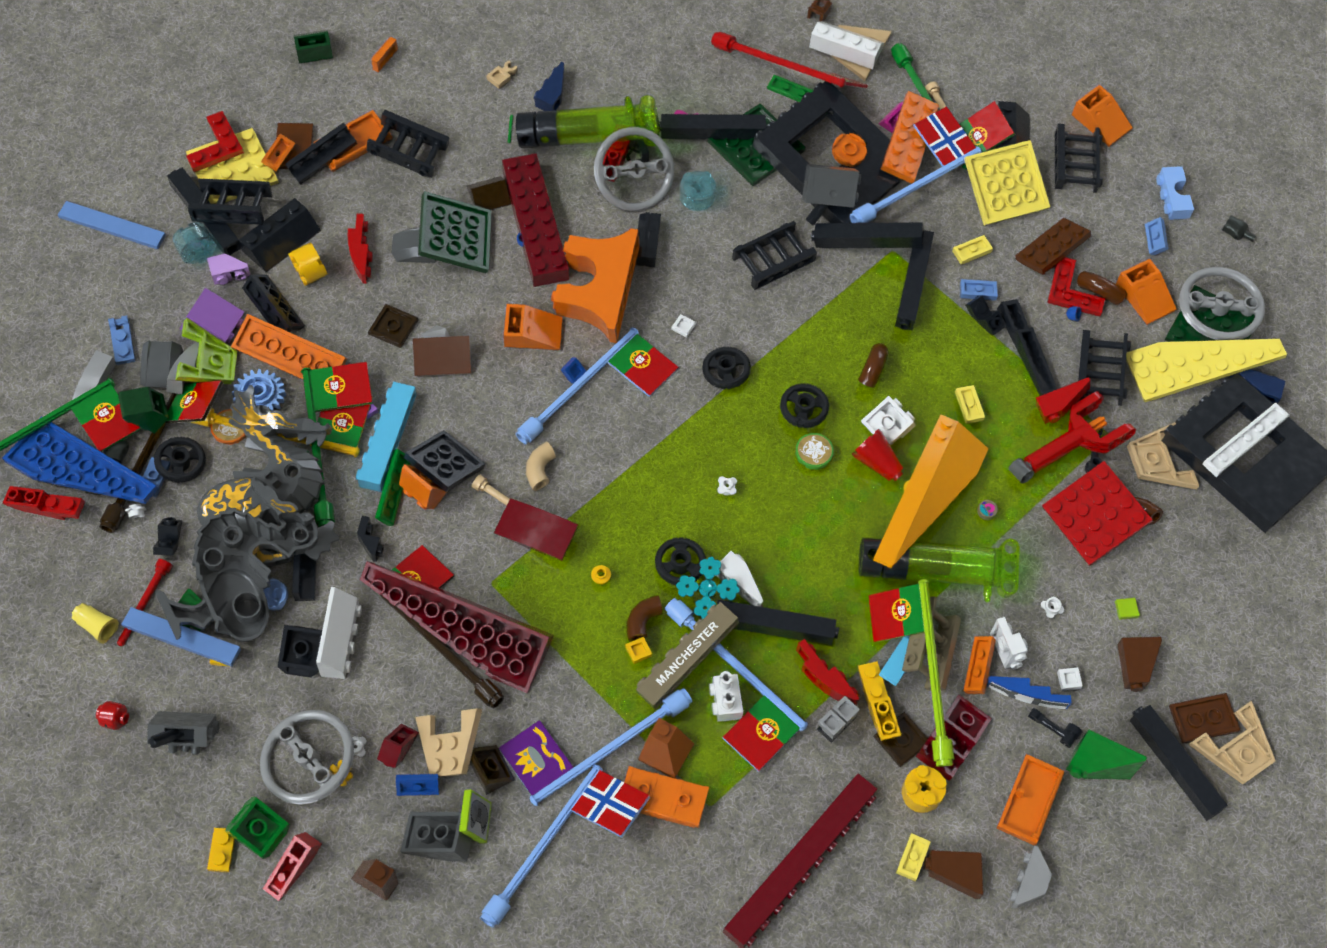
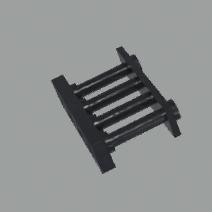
[366,110,450,178]
[1055,123,1103,193]
[188,178,273,225]
[732,221,817,290]
[1078,330,1131,406]

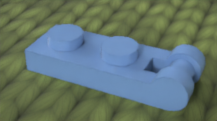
[108,315,135,365]

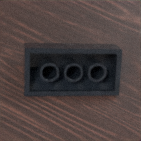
[995,101,1030,149]
[239,198,321,272]

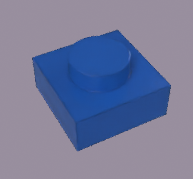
[561,357,586,384]

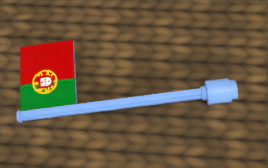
[516,327,679,444]
[665,598,808,772]

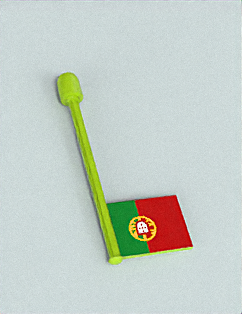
[869,579,954,767]

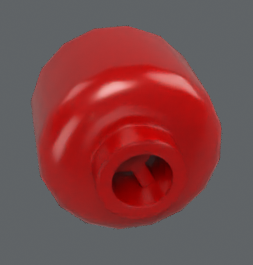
[96,701,129,730]

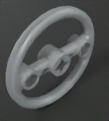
[594,127,674,211]
[1179,267,1265,340]
[260,710,354,804]

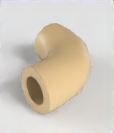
[526,441,556,491]

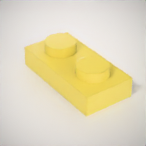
[952,235,993,265]
[955,385,985,424]
[896,833,931,881]

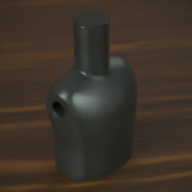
[1222,215,1256,242]
[104,440,129,464]

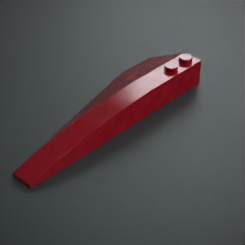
[360,561,554,693]

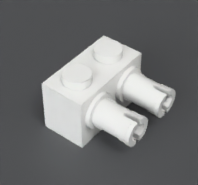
[709,671,743,722]

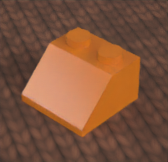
[399,464,448,510]

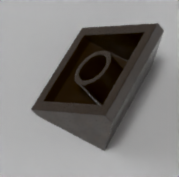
[466,176,511,210]
[470,745,515,795]

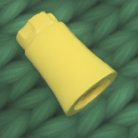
[72,603,119,644]

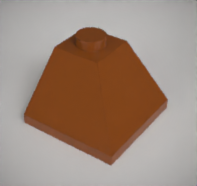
[638,718,694,778]

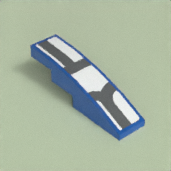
[987,676,1071,709]

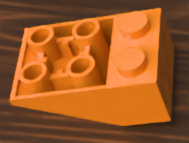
[1072,85,1133,147]
[1116,259,1177,325]
[504,304,562,350]

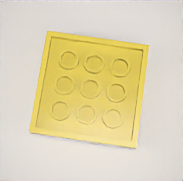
[186,128,279,204]
[964,140,1050,226]

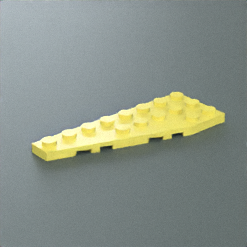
[1126,339,1287,402]

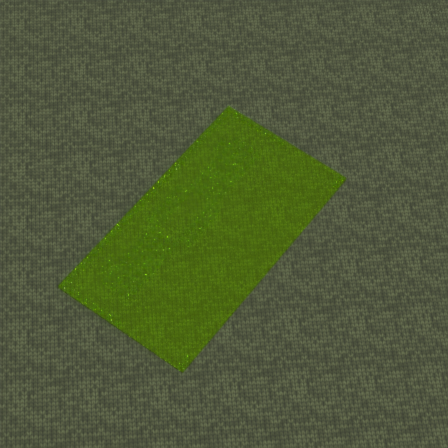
[491,251,1108,806]

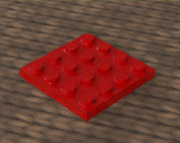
[1042,461,1153,566]

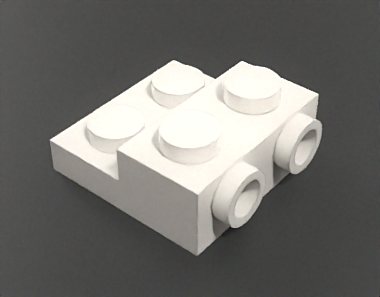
[861,396,916,446]
[990,617,1028,670]

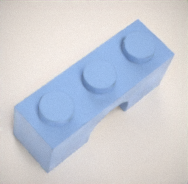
[1156,166,1194,220]

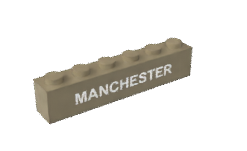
[636,602,739,710]

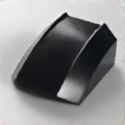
[278,625,322,678]

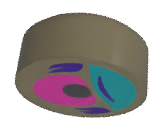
[977,500,998,520]

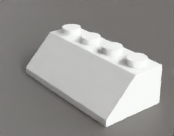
[809,21,884,69]
[316,587,362,679]

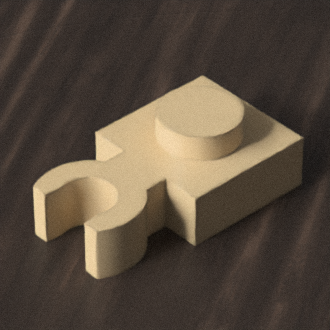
[486,61,517,89]

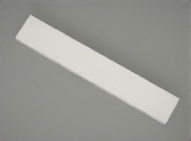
[1203,403,1290,477]

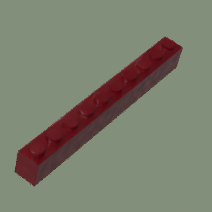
[723,773,877,948]

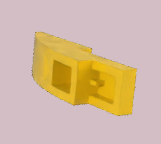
[858,661,901,741]

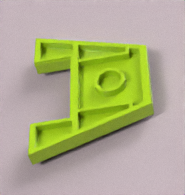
[176,318,237,384]

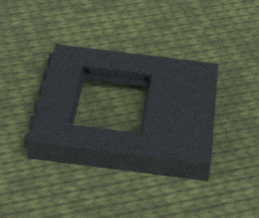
[752,81,903,223]
[1161,373,1327,533]

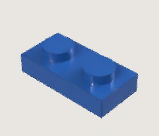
[396,774,439,796]

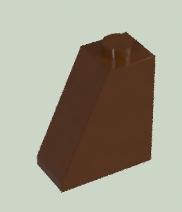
[1118,637,1162,692]
[924,850,983,899]
[351,859,399,901]

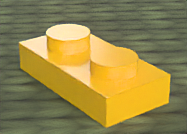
[207,828,235,872]

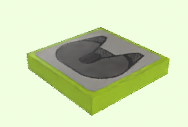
[459,790,492,843]

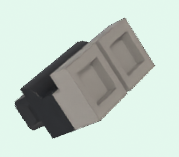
[817,696,860,743]

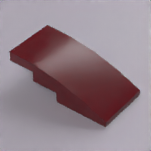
[494,498,579,561]
[916,694,992,782]

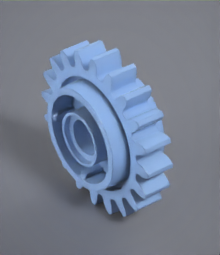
[232,369,286,411]

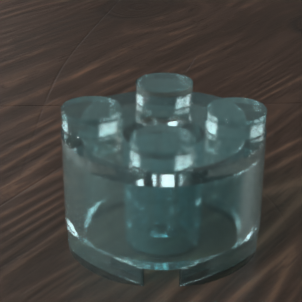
[679,171,716,212]
[173,222,217,264]

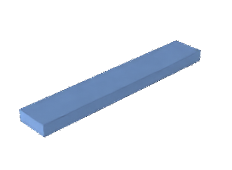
[58,201,166,250]
[122,607,241,667]

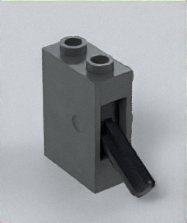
[802,164,861,225]
[147,711,219,755]

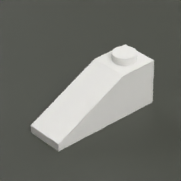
[717,551,763,607]

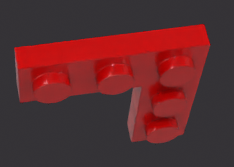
[186,111,244,172]
[1047,257,1105,317]

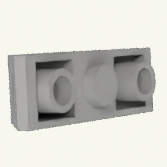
[1010,845,1052,909]

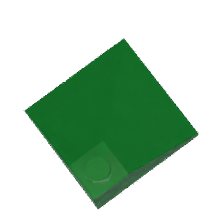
[1066,729,1147,780]

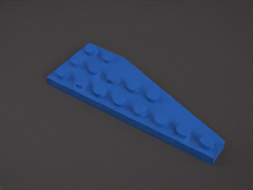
[2,416,158,504]

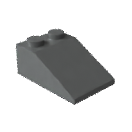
[400,812,472,862]

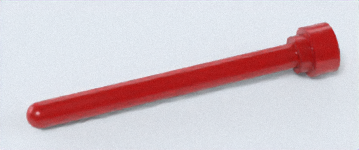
[117,558,173,646]

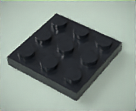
[404,430,486,492]

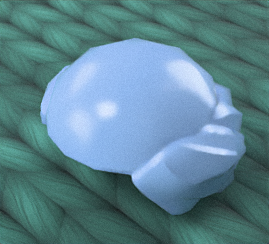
[263,578,288,611]

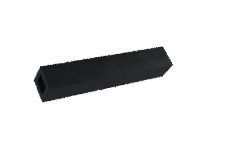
[657,114,766,139]
[167,167,241,256]
[811,222,925,248]
[895,230,934,331]
[717,600,839,645]
[1130,705,1228,821]

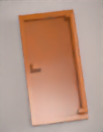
[313,110,392,172]
[997,754,1065,845]
[624,766,709,828]

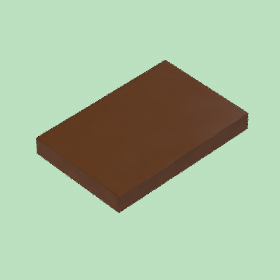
[275,123,314,169]
[413,336,471,376]
[1169,693,1240,744]

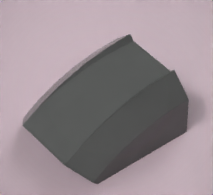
[392,227,435,263]
[140,340,183,388]

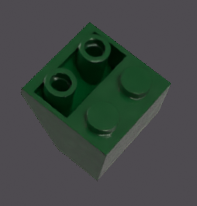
[294,30,333,64]
[118,387,169,434]

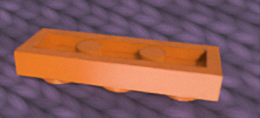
[963,636,996,694]

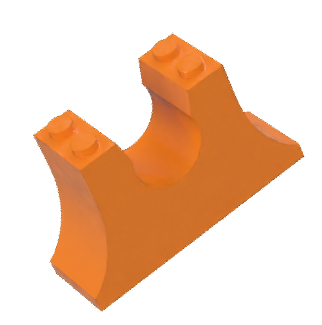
[551,228,640,343]

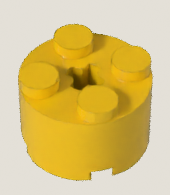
[288,242,328,286]
[902,765,946,813]

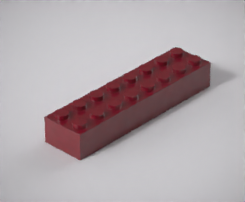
[502,153,569,287]

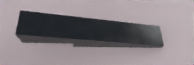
[997,299,1057,396]

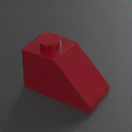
[377,724,419,768]

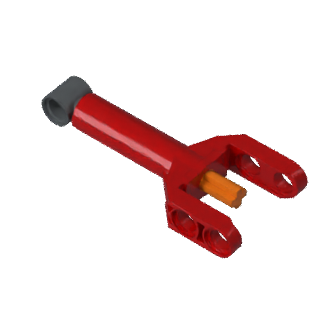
[1009,391,1136,484]

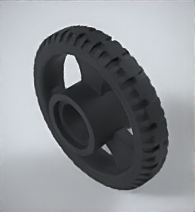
[702,347,751,389]
[780,383,829,428]
[154,436,206,483]
[655,537,706,585]

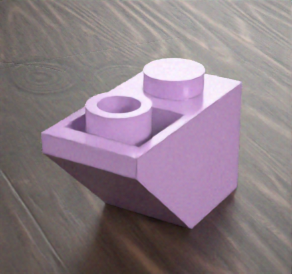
[207,254,250,285]

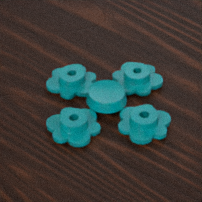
[676,557,740,619]

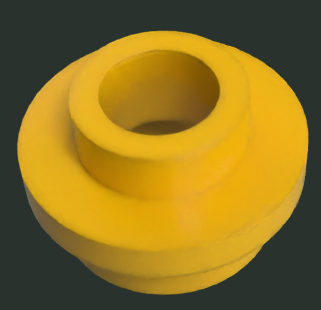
[591,565,611,585]

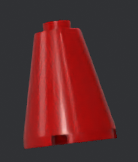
[852,429,903,481]

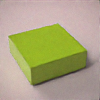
[1115,598,1140,620]

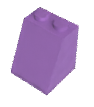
[179,288,244,343]

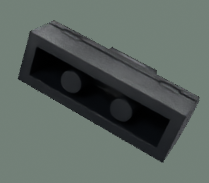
[636,212,661,267]

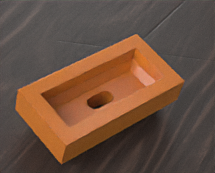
[371,37,398,73]
[261,133,295,172]

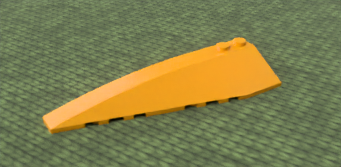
[873,415,989,568]

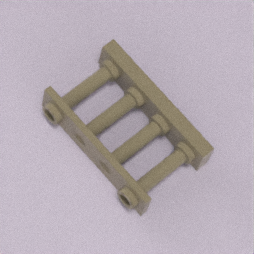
[902,596,961,691]

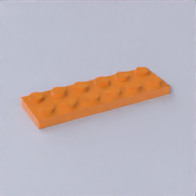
[881,91,939,184]
[231,314,347,380]

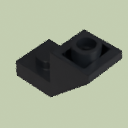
[965,295,1007,335]
[357,516,384,562]
[153,517,182,556]

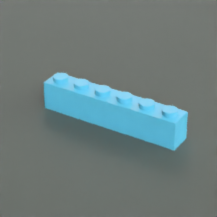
[356,381,416,492]

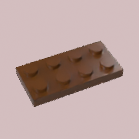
[1015,218,1091,275]

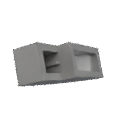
[167,342,199,394]
[72,350,116,400]

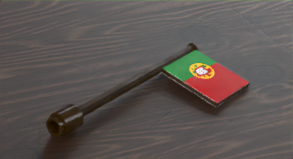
[99,381,224,533]
[370,545,504,708]

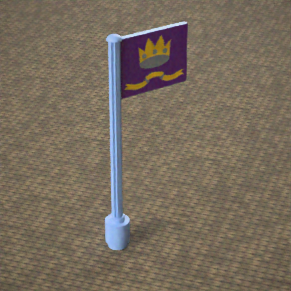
[499,688,692,806]

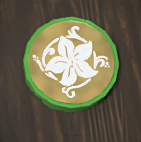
[795,433,833,470]

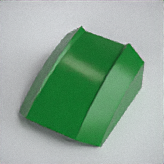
[225,797,289,859]

